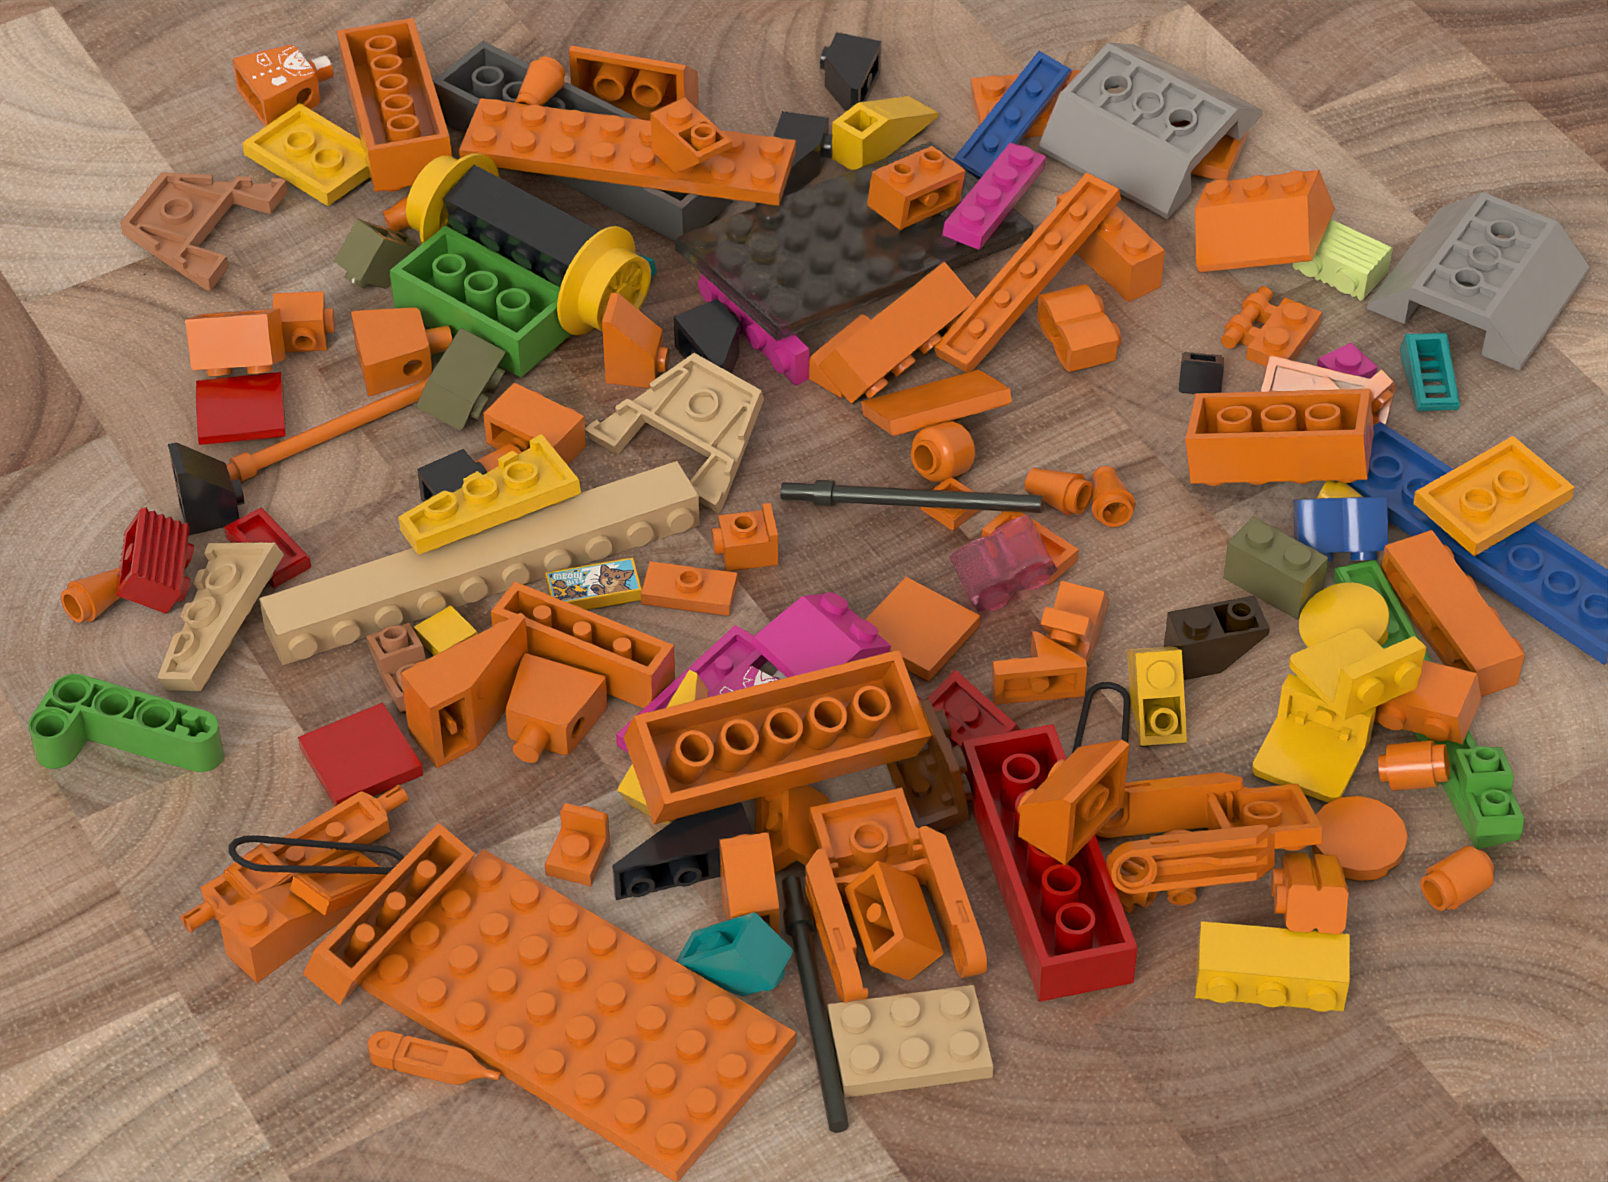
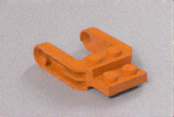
[1096,772,1322,894]
[805,788,987,1003]

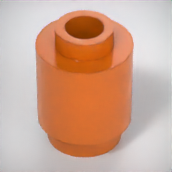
[1378,740,1450,791]
[1420,845,1494,911]

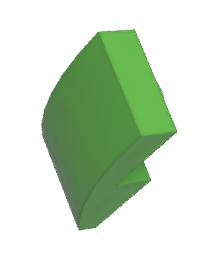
[1455,746,1524,837]

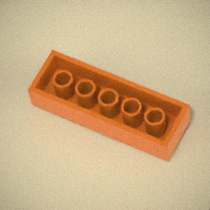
[337,18,452,192]
[623,650,932,824]

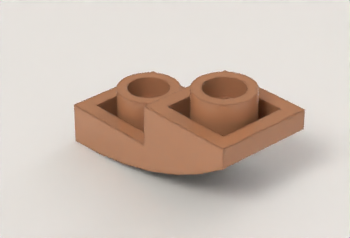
[366,623,426,713]

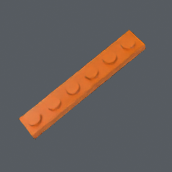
[934,172,1121,373]

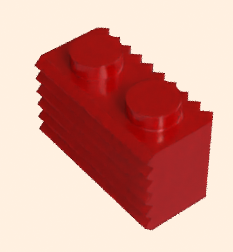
[115,507,194,614]

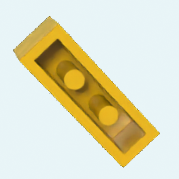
[1195,921,1350,1012]

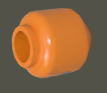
[911,421,975,482]

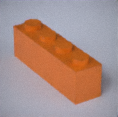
[819,261,976,404]
[1381,530,1525,697]
[491,581,675,708]
[303,822,475,1005]

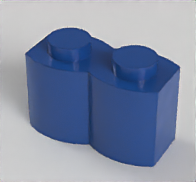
[1293,496,1388,561]

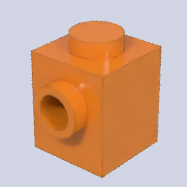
[272,291,335,352]

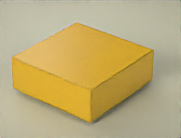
[414,605,477,656]

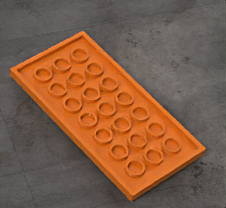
[360,849,796,1182]

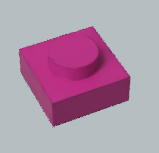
[1317,343,1378,379]

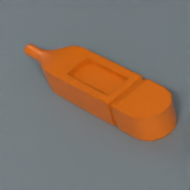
[367,1031,501,1085]

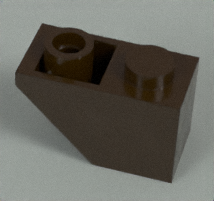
[1164,595,1270,680]

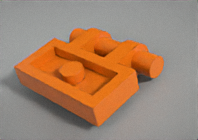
[1221,286,1322,367]

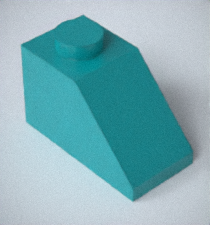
[676,912,794,997]

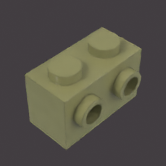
[416,328,506,431]
[1223,517,1328,620]

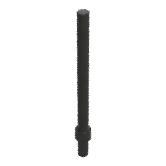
[780,480,1043,513]
[782,876,849,1132]

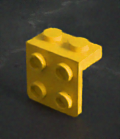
[1289,628,1427,720]
[1252,673,1377,803]

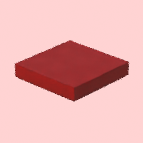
[298,702,423,806]

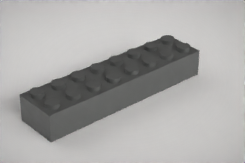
[433,41,733,246]

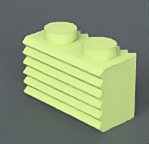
[1293,219,1393,301]

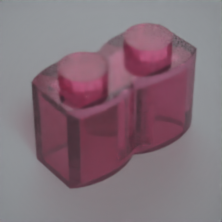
[949,515,1058,612]

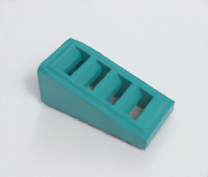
[1400,333,1460,411]

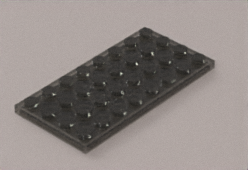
[675,141,1034,341]

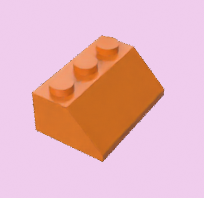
[569,46,699,121]
[1195,170,1335,272]

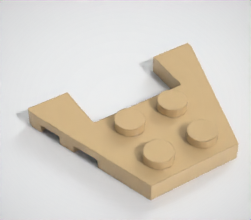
[585,353,764,514]

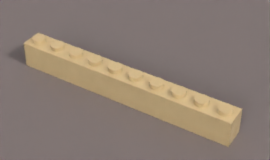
[259,461,700,666]

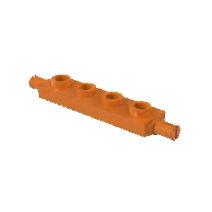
[180,785,409,933]

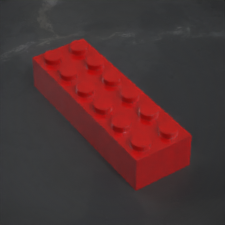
[962,724,1138,1002]

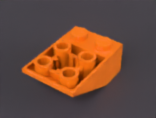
[401,612,528,768]

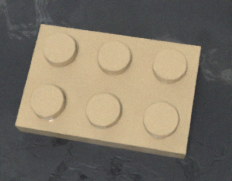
[827,985,993,1098]

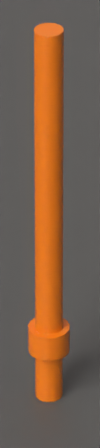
[226,379,428,482]

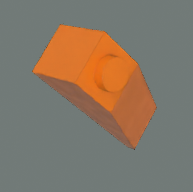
[219,882,362,983]

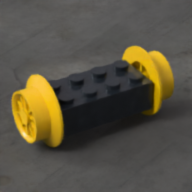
[406,153,651,335]

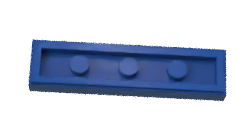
[952,51,1072,183]

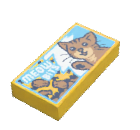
[545,557,642,610]

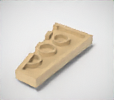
[157,543,284,691]

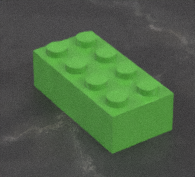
[390,226,571,378]

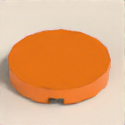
[1311,796,1408,881]

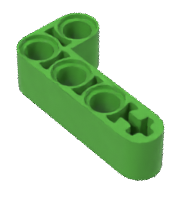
[28,673,224,772]

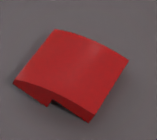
[196,372,286,445]
[917,669,1021,751]

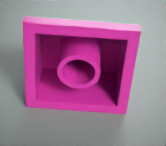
[750,592,891,678]

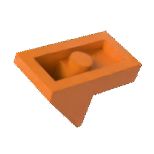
[991,631,1087,705]

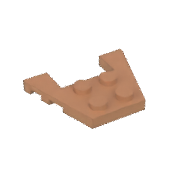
[120,172,288,291]

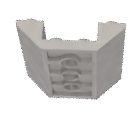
[1038,43,1263,219]
[1367,192,1590,371]

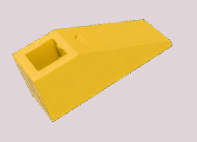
[832,96,939,176]

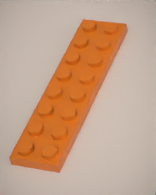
[459,98,796,206]

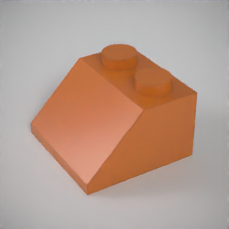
[1018,740,1130,865]

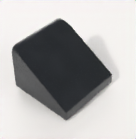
[1179,352,1224,394]

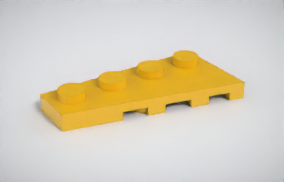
[398,434,581,555]

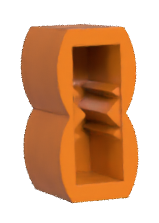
[1036,284,1121,372]

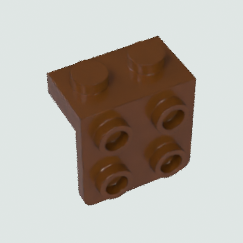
[885,698,973,831]

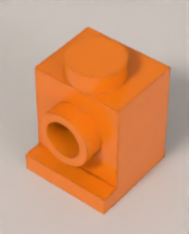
[711,503,778,571]

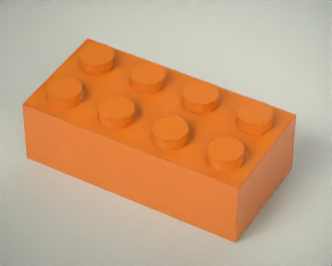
[1185,388,1374,486]

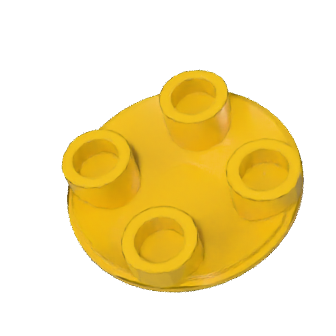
[1299,583,1389,647]

